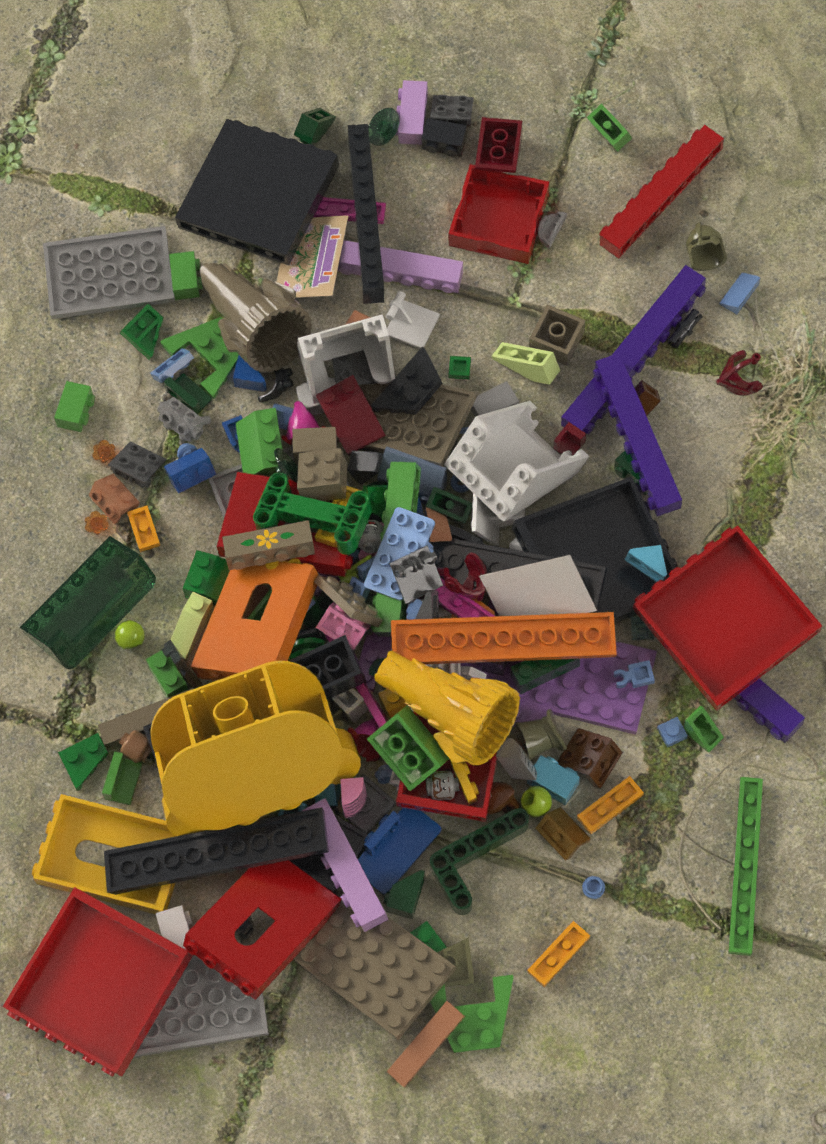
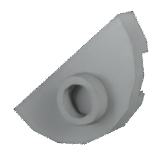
[538,211,567,249]

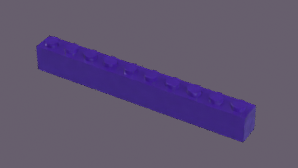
[561,265,706,435]

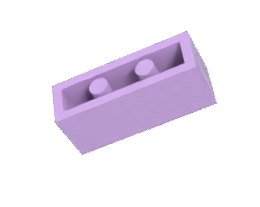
[395,80,428,145]

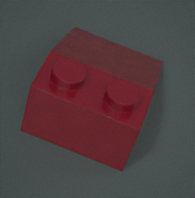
[475,117,523,173]
[316,375,386,456]

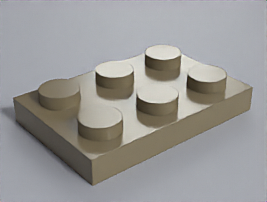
[314,575,383,627]

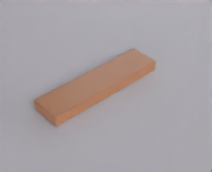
[387,1001,465,1087]

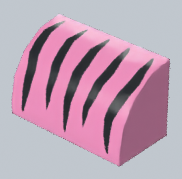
[341,777,367,818]

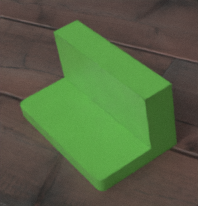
[102,751,142,805]

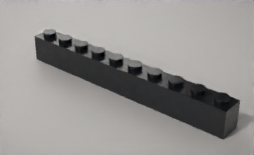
[348,124,384,304]

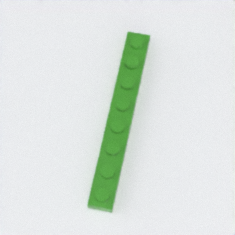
[728,777,763,956]

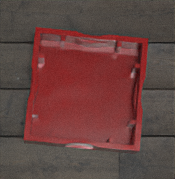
[448,164,550,264]

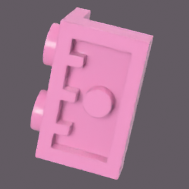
[316,602,370,650]

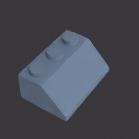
[378,446,447,505]

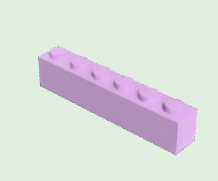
[337,240,463,293]
[302,798,389,932]

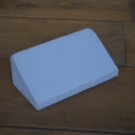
[719,272,760,315]

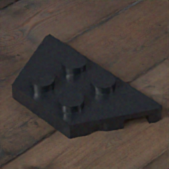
[371,346,443,415]

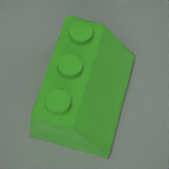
[236,408,287,477]
[367,705,450,791]

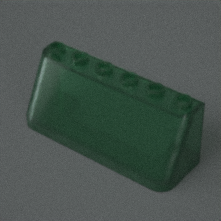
[20,536,156,669]

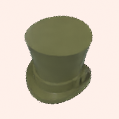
[515,708,567,760]

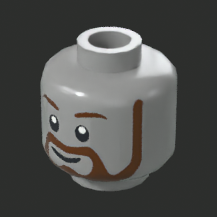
[426,770,459,801]

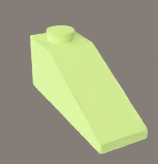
[491,342,561,385]
[170,592,214,661]

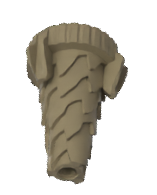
[200,263,312,373]

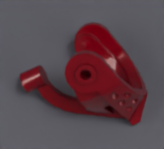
[716,350,763,396]
[437,552,487,601]

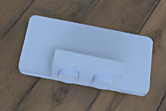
[364,507,435,601]

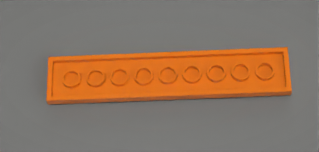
[391,612,617,664]

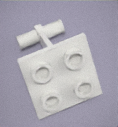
[386,291,440,349]
[471,494,525,546]

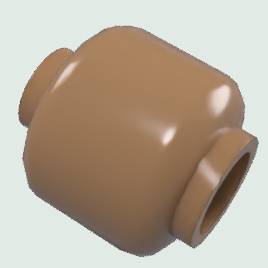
[119,730,152,763]

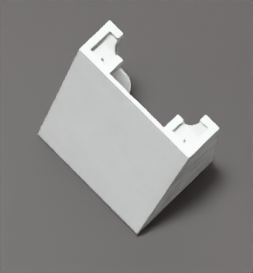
[297,315,395,404]
[444,401,589,522]

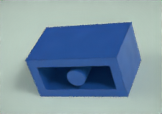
[164,448,217,494]

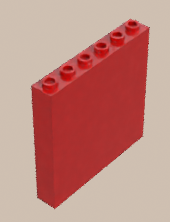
[633,525,822,711]
[2,887,193,1077]

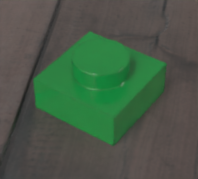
[448,356,471,380]

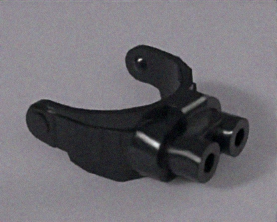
[258,367,294,402]

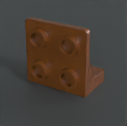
[557,728,623,789]

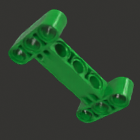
[253,473,372,555]

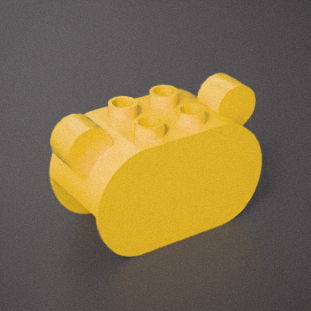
[151,661,361,836]

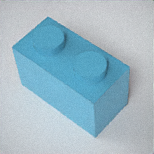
[527,755,580,806]

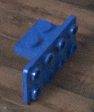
[358,808,441,895]

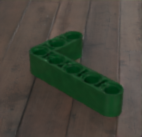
[430,808,529,915]

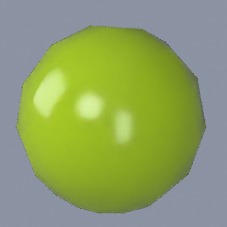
[115,620,145,650]
[521,786,552,817]

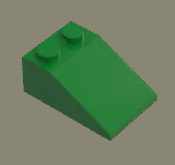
[182,550,230,606]

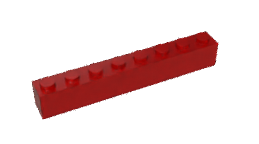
[599,125,724,259]

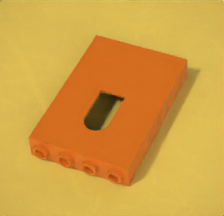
[190,561,318,681]

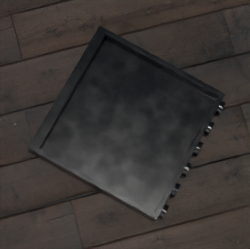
[175,119,339,265]
[512,476,678,624]

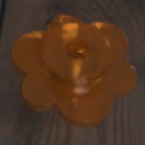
[92,440,116,463]
[85,511,109,535]

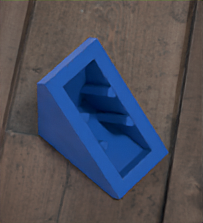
[233,355,267,392]

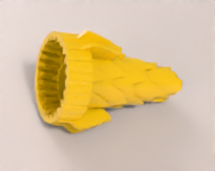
[375,651,520,765]

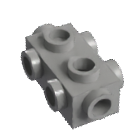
[157,397,211,442]

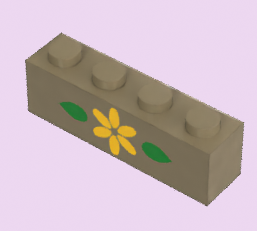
[222,520,315,570]

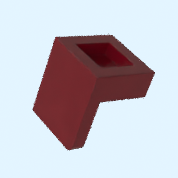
[553,422,586,456]

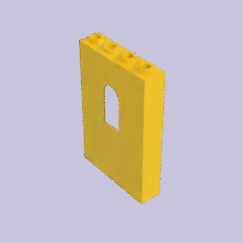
[32,794,176,915]

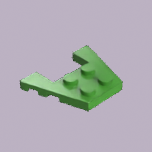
[160,317,239,399]
[430,975,513,1053]

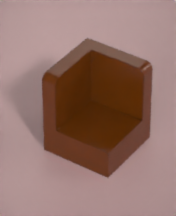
[635,380,661,416]

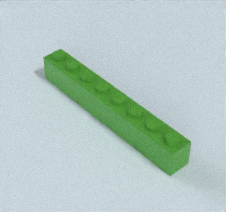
[371,462,421,637]

